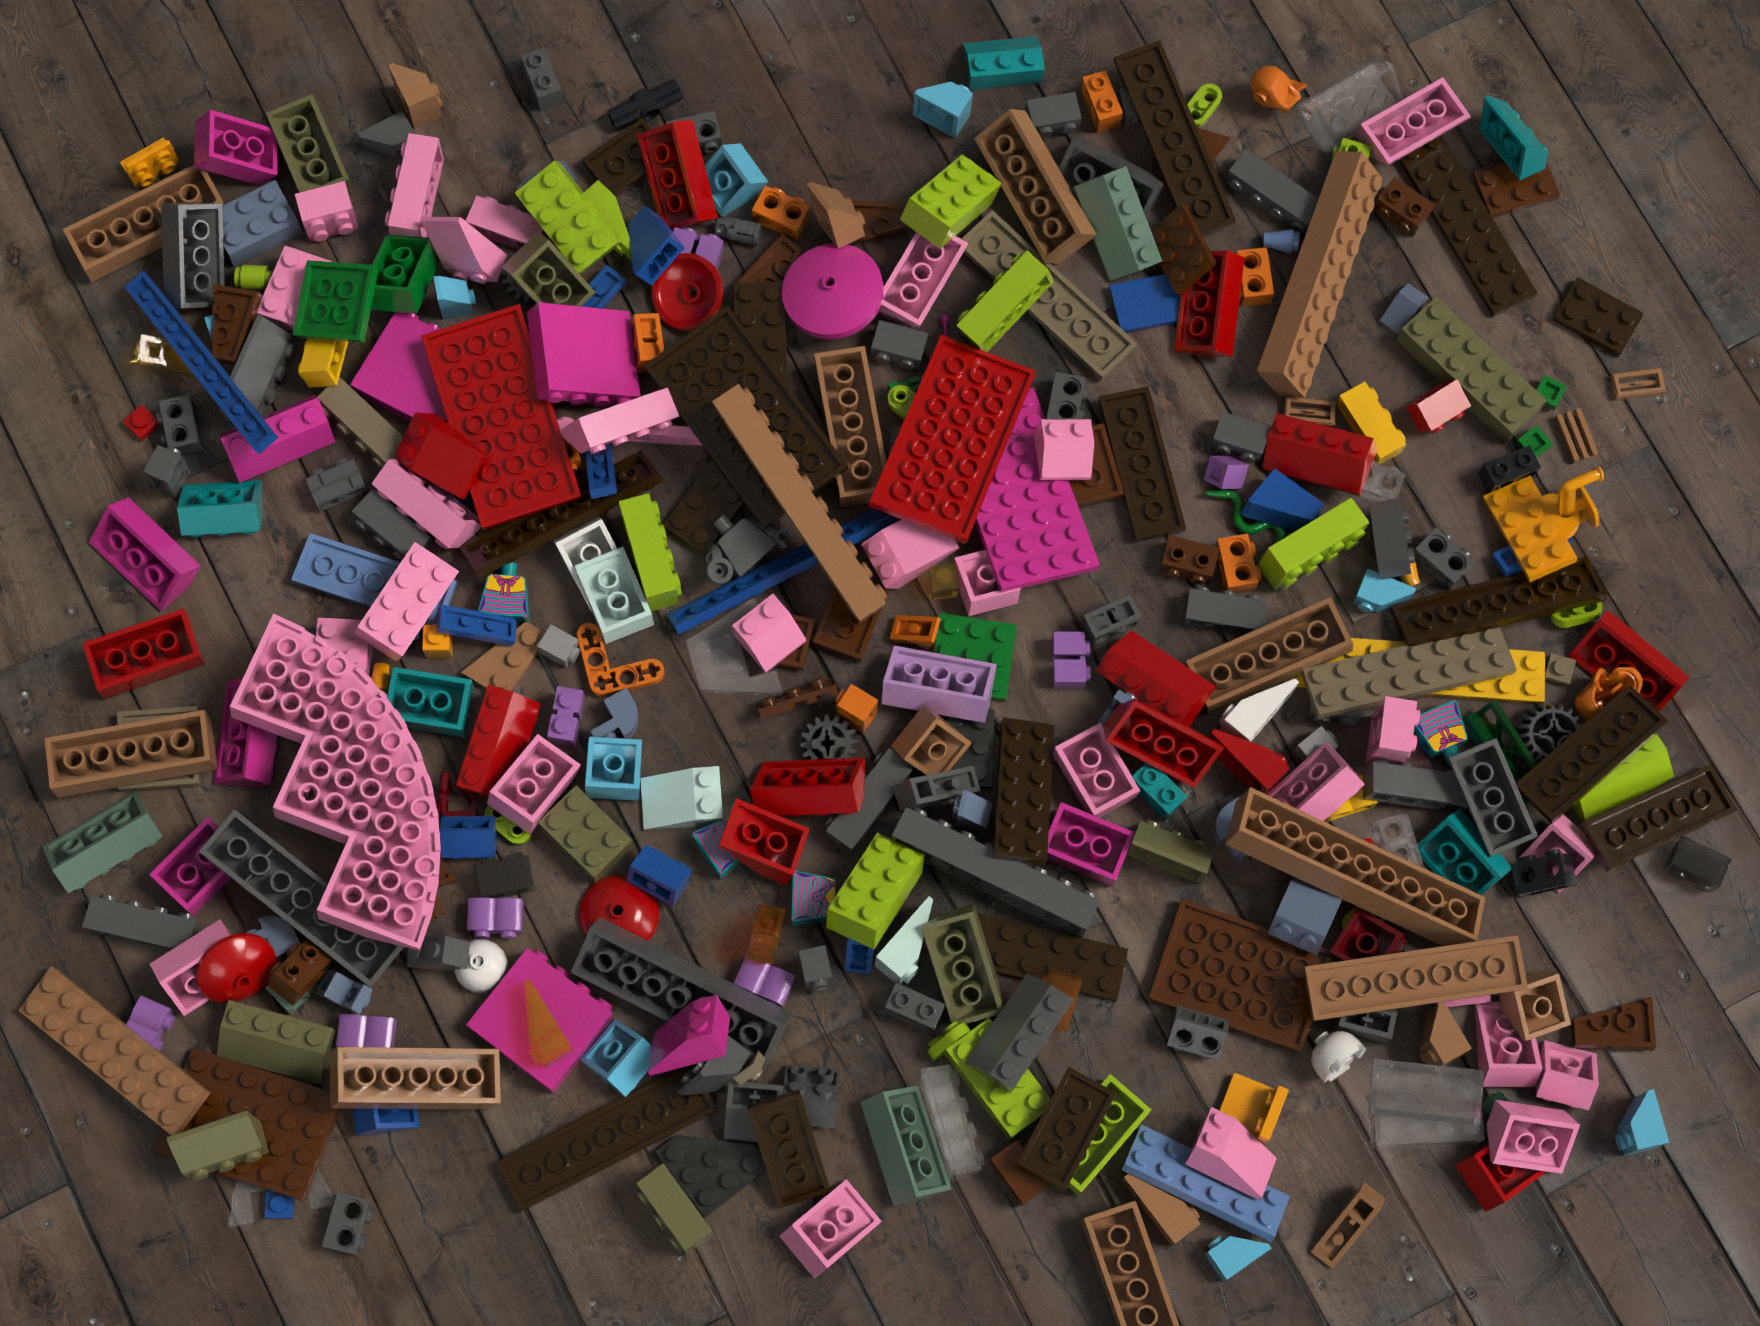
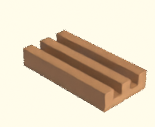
[1610,368,1666,401]
[1284,397,1336,428]
[1555,408,1598,464]

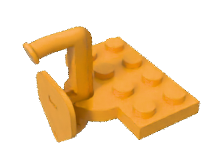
[1483,467,1604,582]

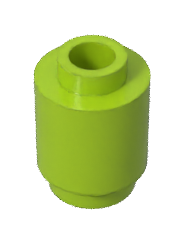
[234,265,273,291]

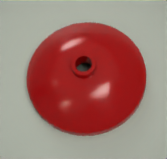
[652,253,723,330]
[579,875,659,941]
[196,933,277,1004]

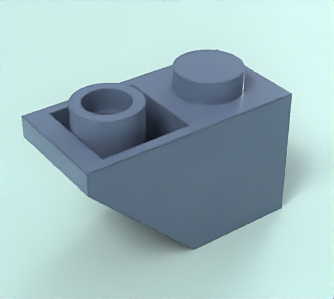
[951,790,993,834]

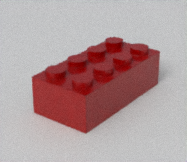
[82,608,205,699]

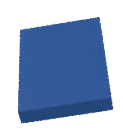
[1109,274,1181,333]

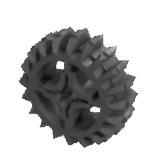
[1517,702,1584,764]

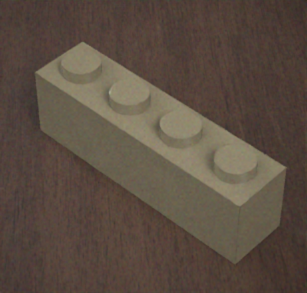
[317,377,403,469]

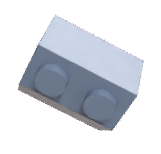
[1268,877,1342,956]

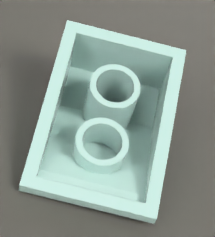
[575,547,654,644]
[641,766,723,831]
[875,896,933,985]

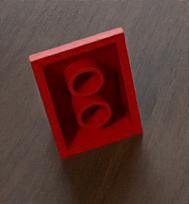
[394,412,486,499]
[1208,729,1290,795]
[718,798,810,885]
[1455,1142,1547,1212]

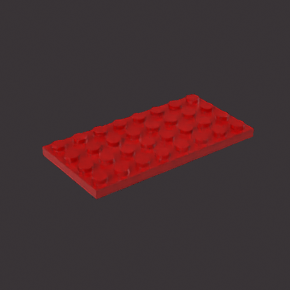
[421,304,582,530]
[869,334,1036,544]

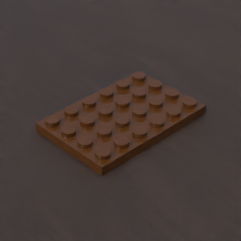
[1147,898,1333,1053]
[151,1048,341,1202]

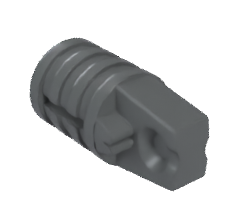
[715,218,762,246]

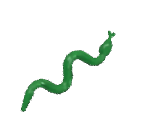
[1205,490,1286,544]

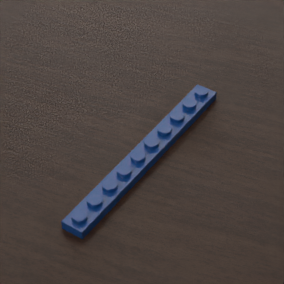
[125,271,279,454]
[667,509,902,634]

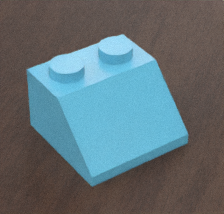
[913,82,973,139]
[705,143,768,217]
[585,737,642,801]
[580,1019,652,1097]
[1615,1089,1669,1156]

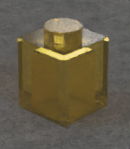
[928,563,959,600]

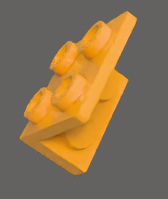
[120,137,181,189]
[1219,1073,1289,1144]

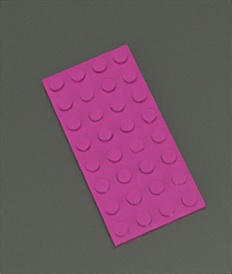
[975,388,1100,593]

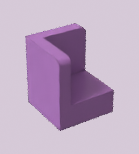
[1204,456,1249,489]

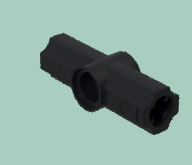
[607,79,683,131]

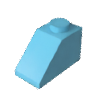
[433,276,476,319]
[1353,569,1416,613]
[1205,1236,1271,1282]

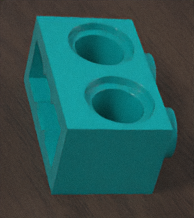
[1132,763,1188,821]

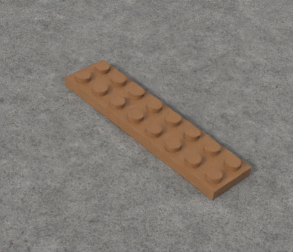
[1303,935,1528,1021]
[18,966,211,1136]

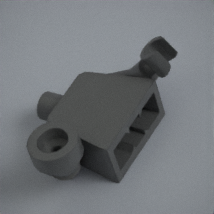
[706,514,793,584]

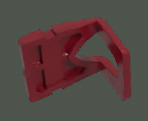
[437,771,478,817]

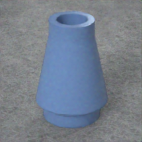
[1263,229,1300,254]

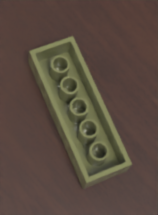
[1396,296,1547,444]

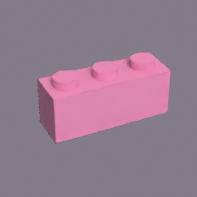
[466,195,547,250]

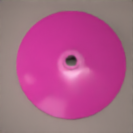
[782,243,884,339]

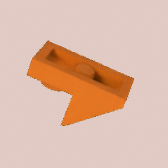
[890,615,941,651]

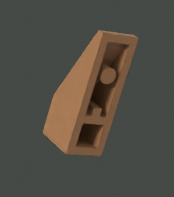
[1122,1174,1200,1246]
[1311,1182,1386,1269]

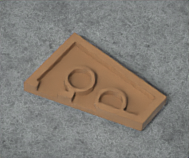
[461,621,545,692]

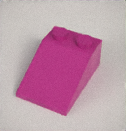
[648,995,730,1076]

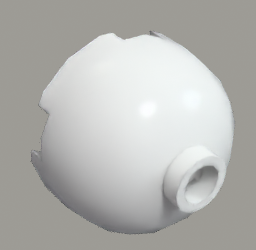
[454,939,508,994]
[1311,1031,1366,1083]

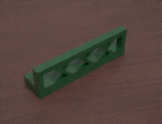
[1462,699,1537,806]

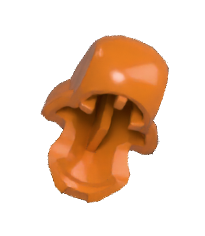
[1250,65,1308,113]
[1575,667,1643,721]

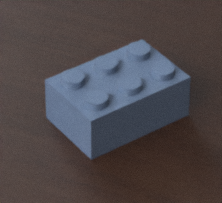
[222,180,302,267]

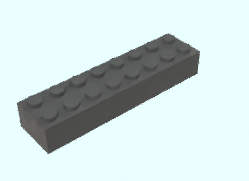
[891,807,1100,938]
[199,809,403,988]
[571,917,792,1070]

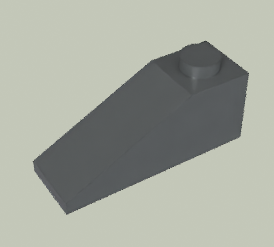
[893,766,981,812]

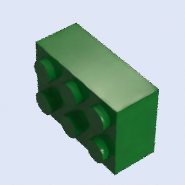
[371,234,440,313]

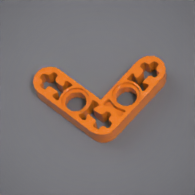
[577,623,665,698]

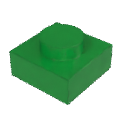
[1536,375,1567,410]
[1515,425,1553,458]

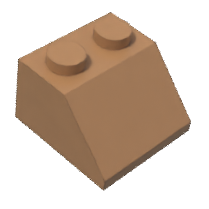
[388,63,443,129]
[806,182,865,249]
[891,705,972,775]
[1499,970,1571,1041]
[1419,1002,1472,1072]

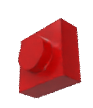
[122,404,160,442]

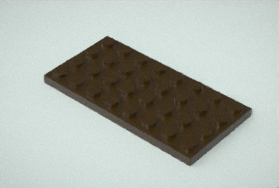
[644,305,849,529]

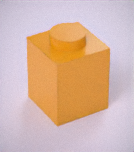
[423,625,453,659]

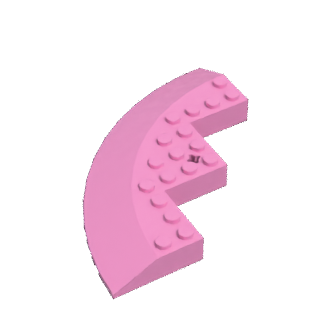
[230,614,441,951]

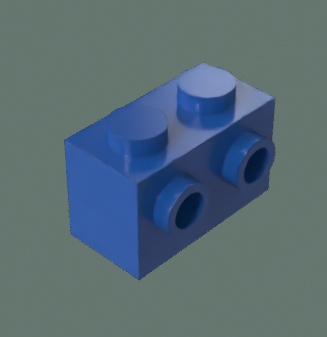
[439,816,497,860]
[627,845,692,907]

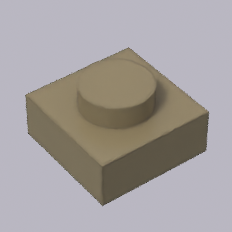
[1545,653,1576,687]
[733,1051,766,1085]

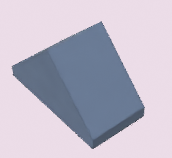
[1379,283,1429,335]

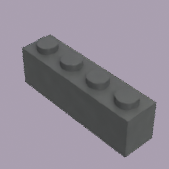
[1226,149,1318,236]
[825,748,915,855]
[1363,760,1468,812]
[82,894,201,951]

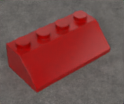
[637,119,718,231]
[1174,250,1245,357]
[1263,413,1377,496]
[1568,610,1689,712]
[1095,630,1216,728]
[456,685,541,798]
[1103,698,1224,788]
[750,757,865,817]

